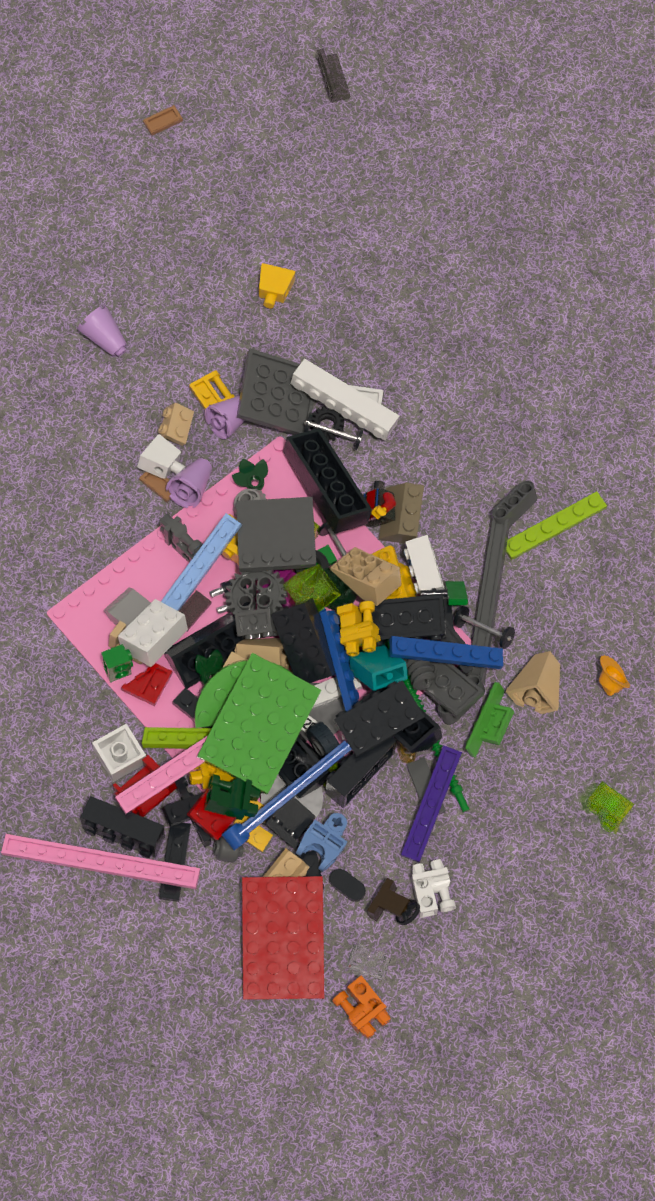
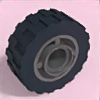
[306,721,344,762]

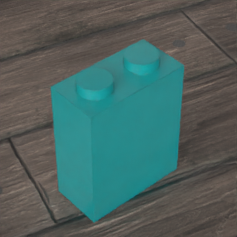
[349,646,408,691]

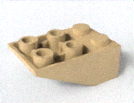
[330,547,401,606]

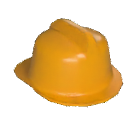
[599,655,630,696]

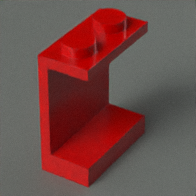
[112,755,177,817]

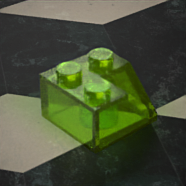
[283,564,341,612]
[586,781,634,834]

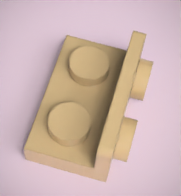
[263,848,309,877]

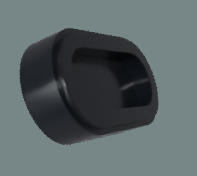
[330,869,366,902]

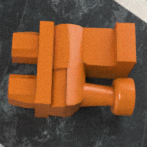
[332,975,391,1039]

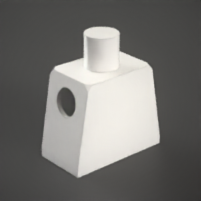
[137,434,186,479]

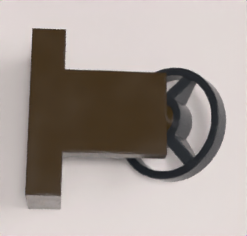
[367,878,420,925]

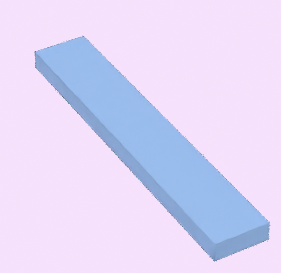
[161,513,242,611]

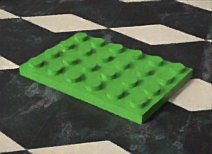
[197,653,321,795]

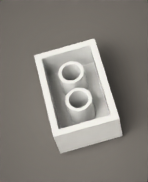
[118,599,188,667]

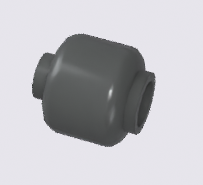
[213,836,243,863]

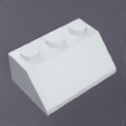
[404,535,447,599]

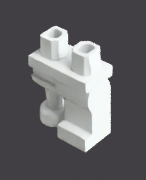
[411,859,456,919]

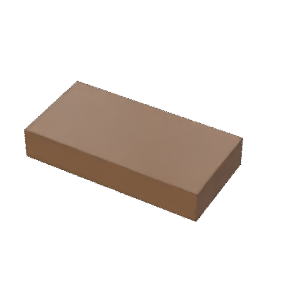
[143,105,183,136]
[139,472,171,503]

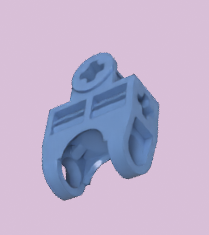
[296,813,348,872]

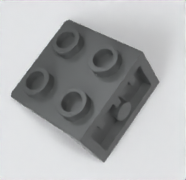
[235,608,278,639]

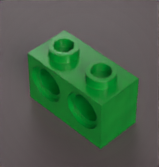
[101,644,133,683]

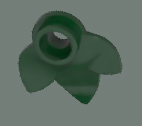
[232,459,268,490]
[195,649,225,685]

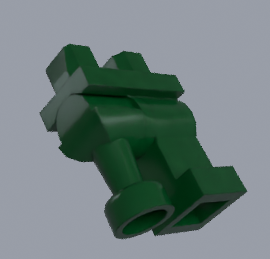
[204,774,261,820]

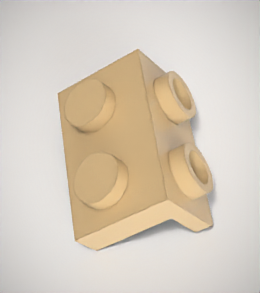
[158,402,194,446]

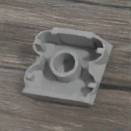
[104,587,151,627]

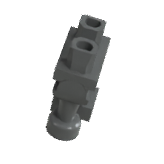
[159,513,203,563]

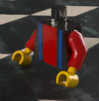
[363,481,396,528]

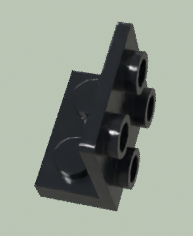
[263,797,316,849]

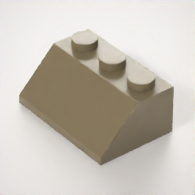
[379,483,424,544]

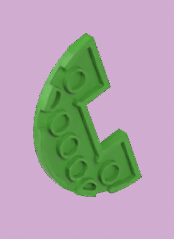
[194,659,294,728]

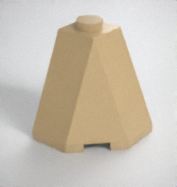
[235,638,290,669]
[506,651,560,714]

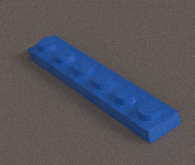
[320,610,359,712]
[390,636,503,669]

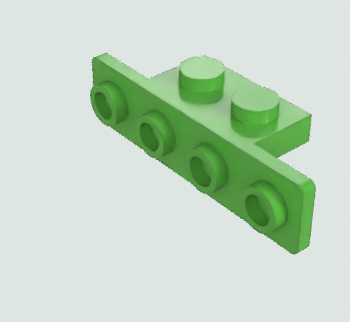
[465,682,514,757]

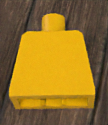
[259,263,296,309]

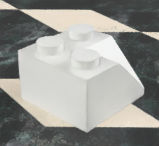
[92,724,146,782]

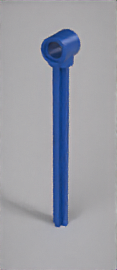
[221,740,352,851]

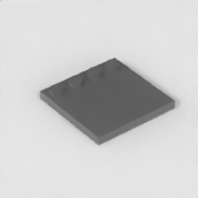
[236,348,314,435]
[236,497,317,572]

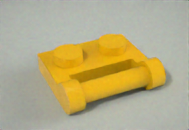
[189,370,235,410]

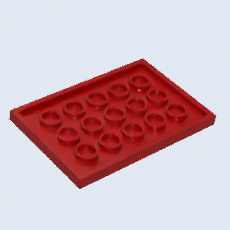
[242,876,324,1000]

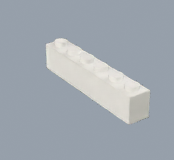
[290,359,399,441]

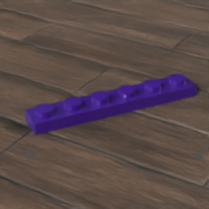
[401,745,462,863]

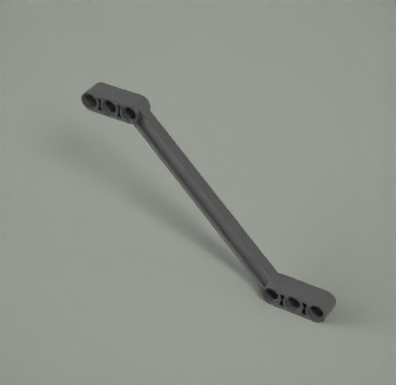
[438,481,537,725]

